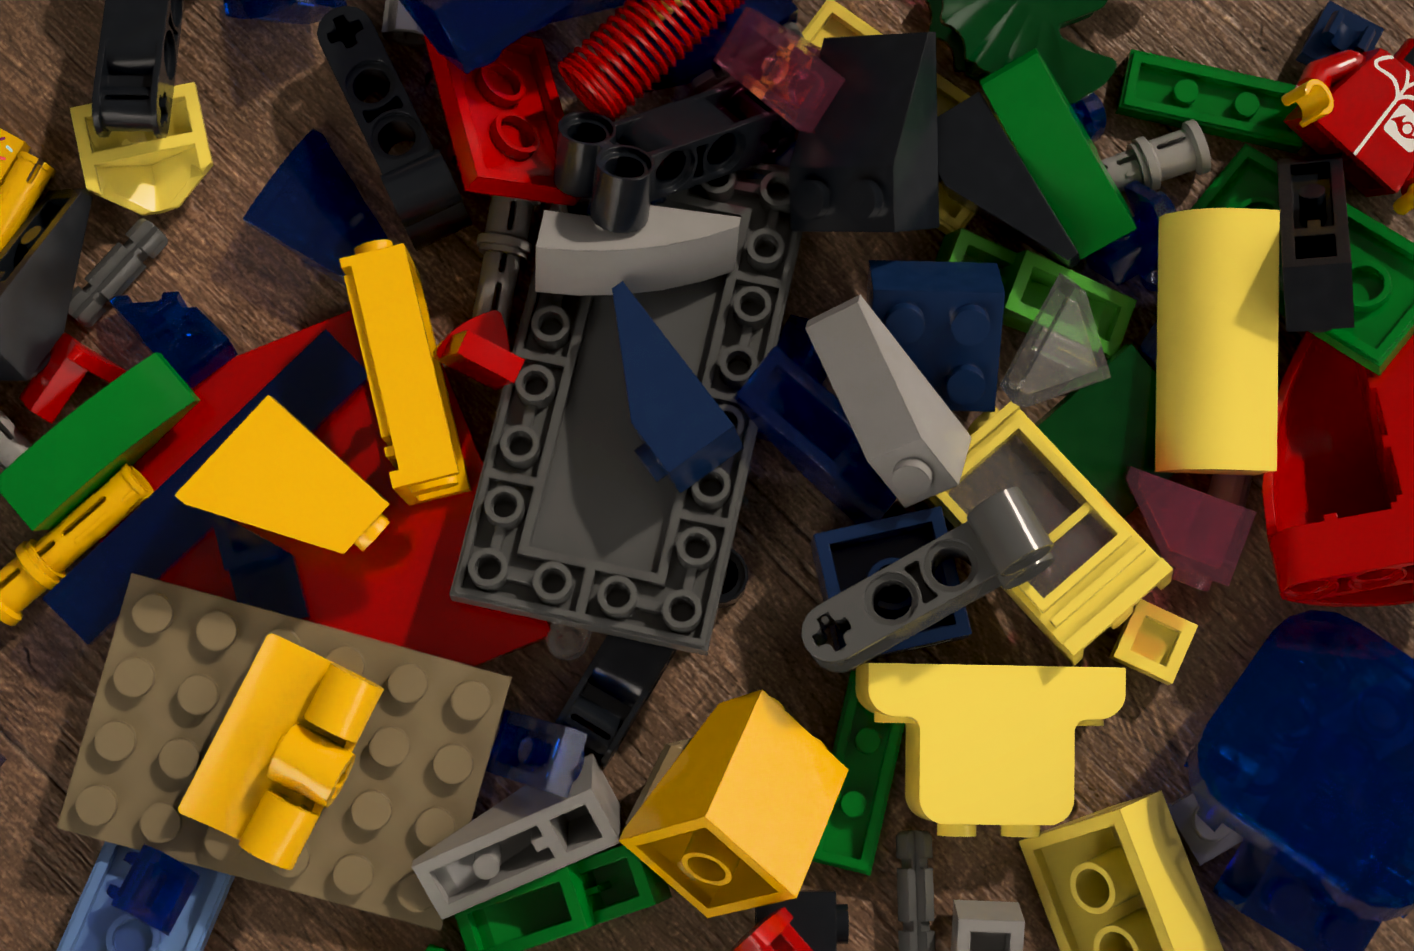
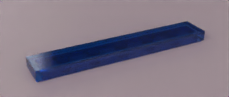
[42,329,368,645]

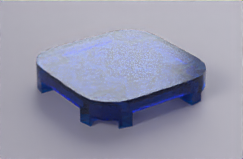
[1184,610,1414,924]

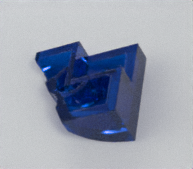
[243,128,389,287]

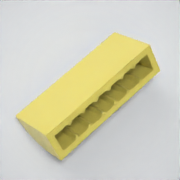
[1155,208,1280,476]

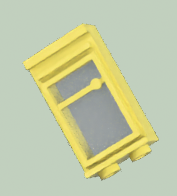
[923,399,1173,667]

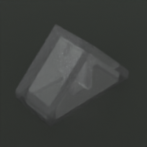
[1000,273,1111,408]

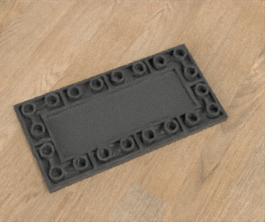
[450,162,803,656]

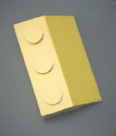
[1019,790,1224,951]

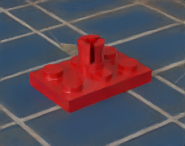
[424,19,581,206]

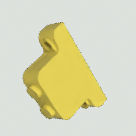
[855,663,1126,838]

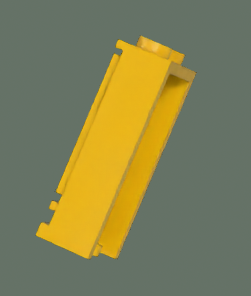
[339,239,471,506]

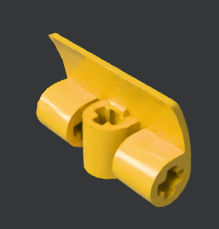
[178,633,384,870]

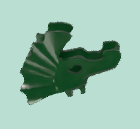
[924,0,1117,105]

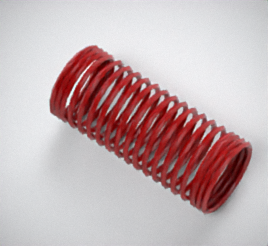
[558,0,746,122]

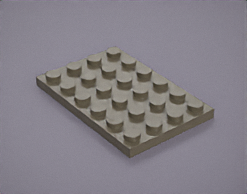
[57,573,512,931]

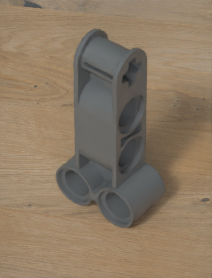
[801,486,1055,673]

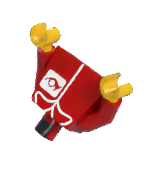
[1281,38,1414,215]

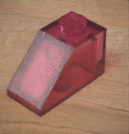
[1123,465,1257,592]

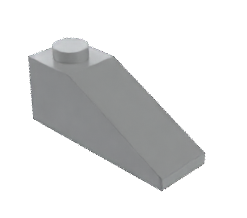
[805,295,972,508]
[411,754,621,920]

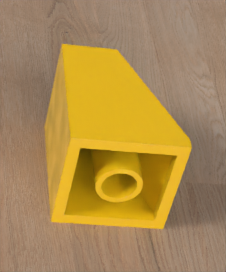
[175,395,390,554]
[618,689,849,918]

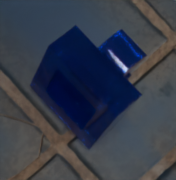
[106,844,201,936]

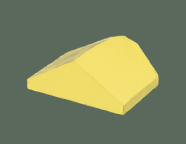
[70,82,213,216]

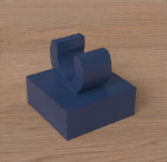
[1296,0,1384,65]

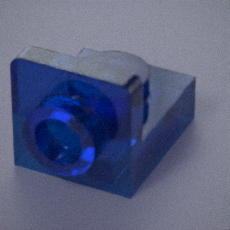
[1086,180,1177,286]

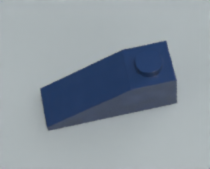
[612,281,744,494]

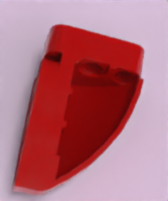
[1262,331,1414,607]

